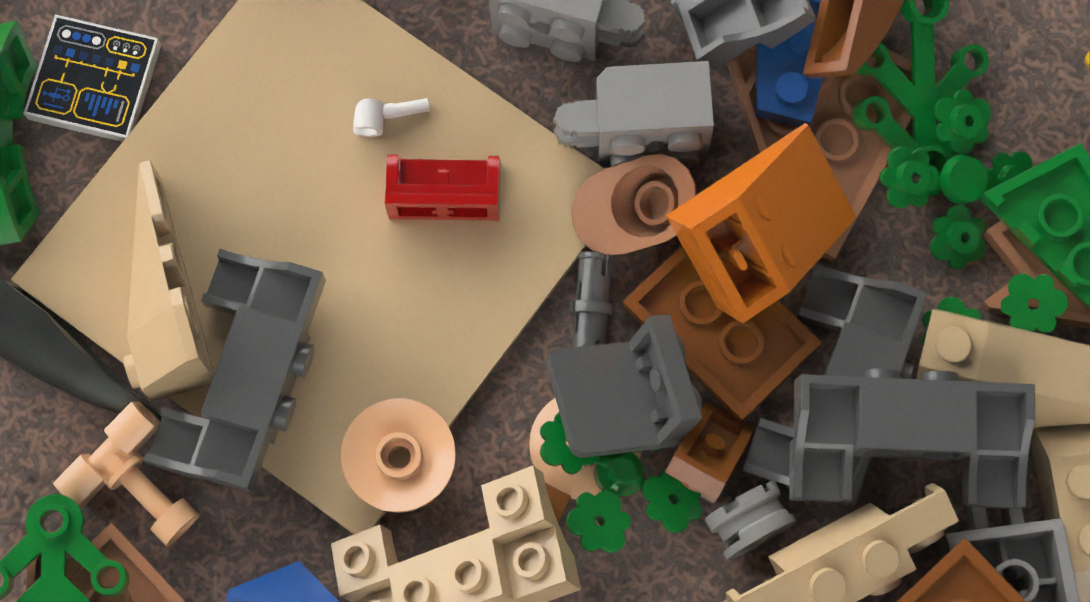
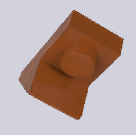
[665,401,756,503]

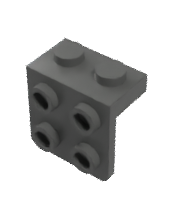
[546,314,702,458]

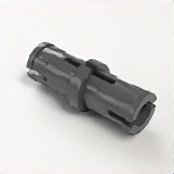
[569,252,614,347]

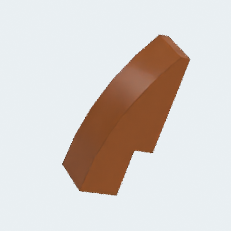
[803,0,904,79]

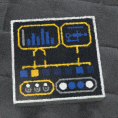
[23,14,162,142]

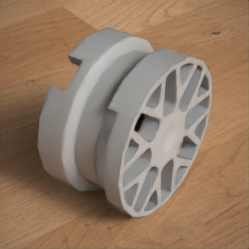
[704,481,797,561]

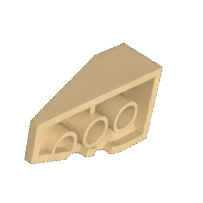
[123,160,214,401]
[917,309,1090,428]

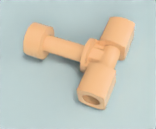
[53,401,200,547]

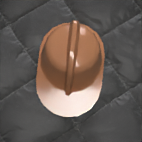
[572,154,697,256]

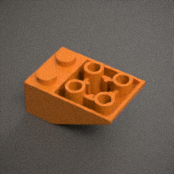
[666,123,857,323]

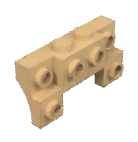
[331,466,581,602]
[722,483,959,602]

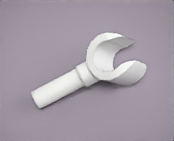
[353,98,430,137]

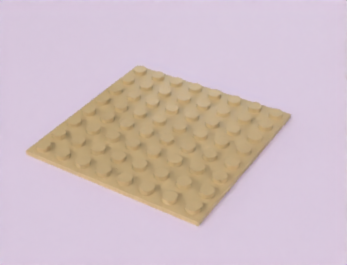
[11,0,604,535]

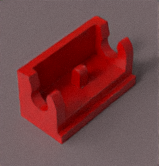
[384,154,501,221]

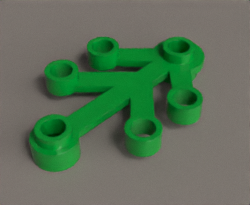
[852,0,990,197]
[0,494,130,602]

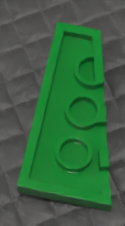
[980,143,1090,311]

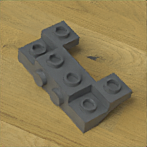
[670,0,816,70]
[144,249,326,494]
[741,263,928,510]
[789,368,1035,509]

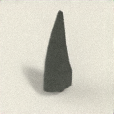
[0,280,162,422]

